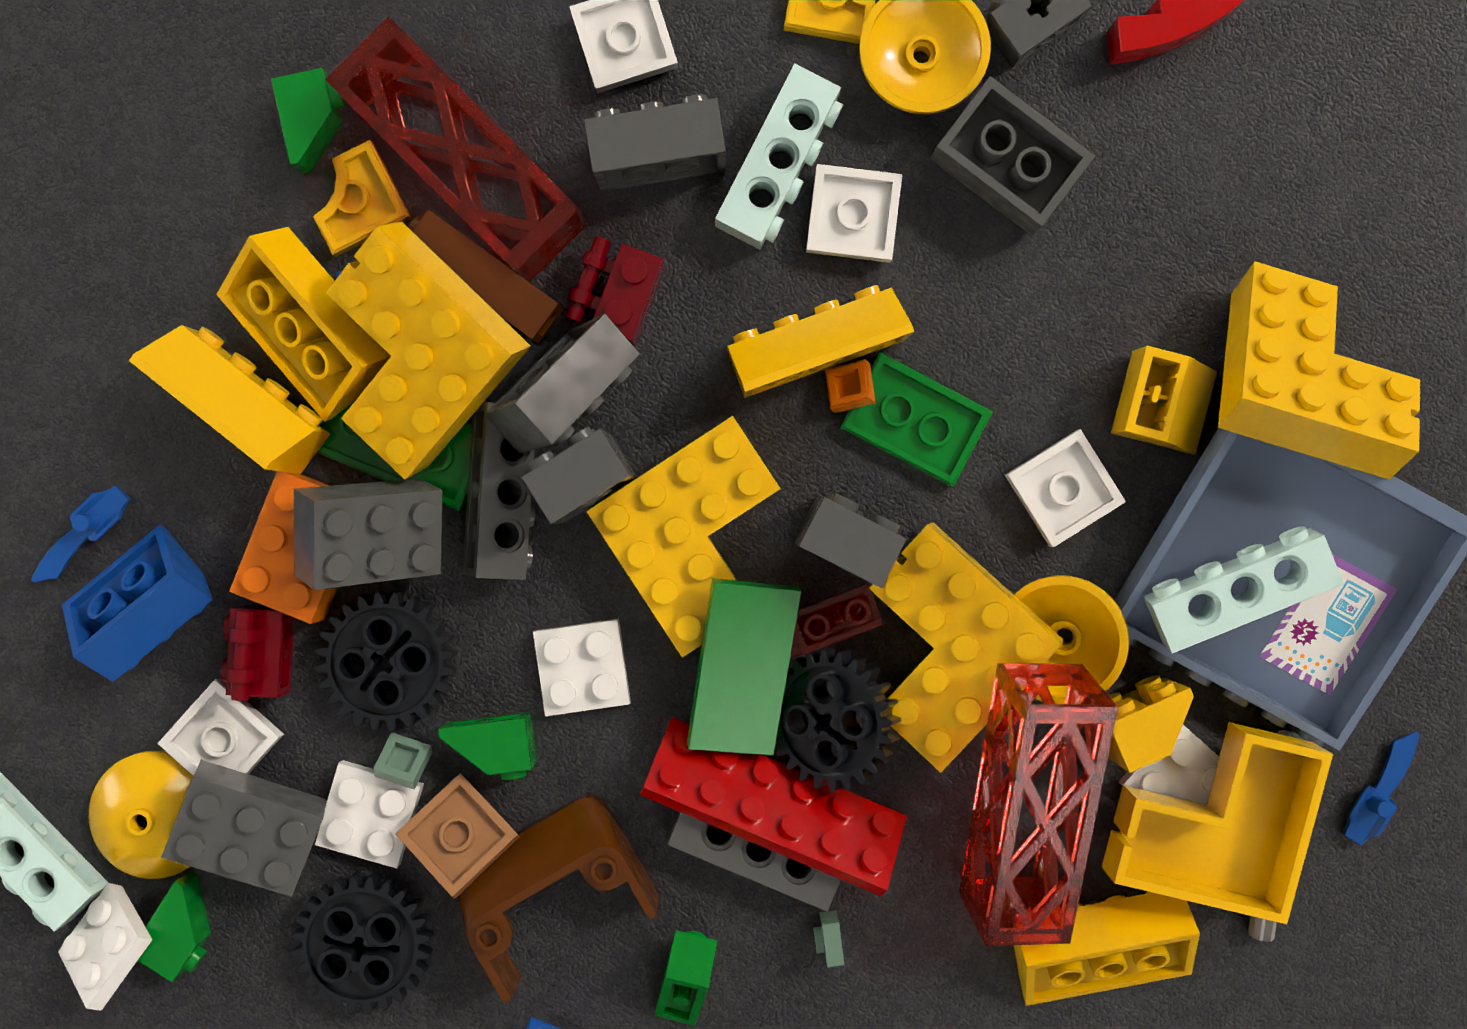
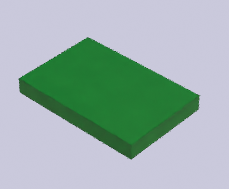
[839,352,993,487]

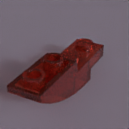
[790,584,884,658]

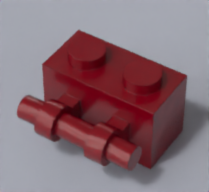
[565,236,665,346]
[221,605,295,701]

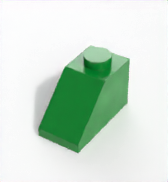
[271,68,346,174]
[438,712,537,780]
[137,871,211,982]
[654,930,718,1026]

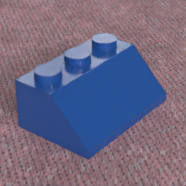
[62,524,213,682]

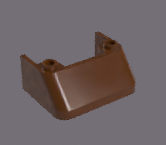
[458,795,660,1003]

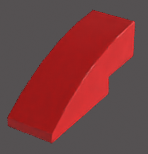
[1107,0,1245,65]

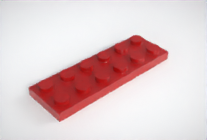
[640,717,907,897]

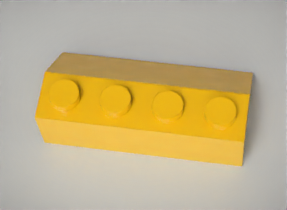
[216,227,391,422]
[727,285,914,398]
[129,325,330,475]
[1012,892,1200,1006]

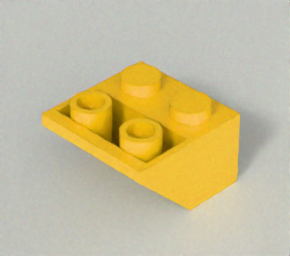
[1111,346,1217,455]
[1087,675,1194,773]

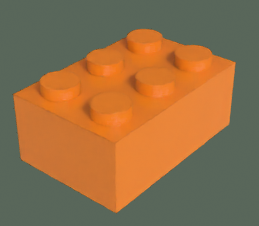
[229,471,338,624]

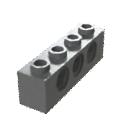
[462,402,535,580]
[668,812,841,912]

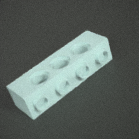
[715,63,843,250]
[1143,526,1344,654]
[0,772,108,931]

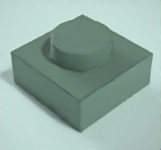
[373,732,433,790]
[813,910,844,967]

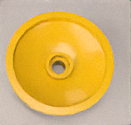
[859,0,991,114]
[1014,575,1129,705]
[89,751,193,879]

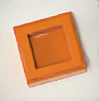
[825,359,876,413]

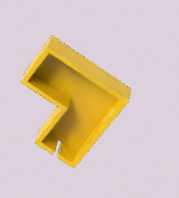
[326,222,531,480]
[1218,261,1420,480]
[586,416,780,658]
[869,523,1063,773]
[1102,722,1333,924]

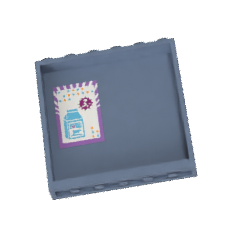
[1114,428,1467,751]

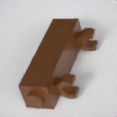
[408,209,563,344]

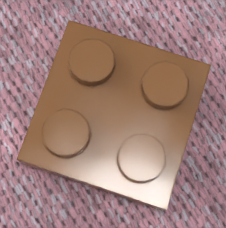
[395,773,520,899]

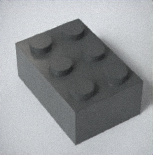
[930,76,1095,236]
[584,94,726,192]
[484,314,639,453]
[522,427,638,524]
[294,478,442,590]
[793,493,907,588]
[161,759,327,897]

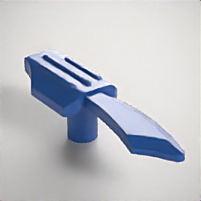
[31,485,132,583]
[1342,731,1419,846]

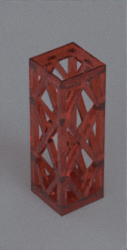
[325,16,587,283]
[959,663,1118,946]

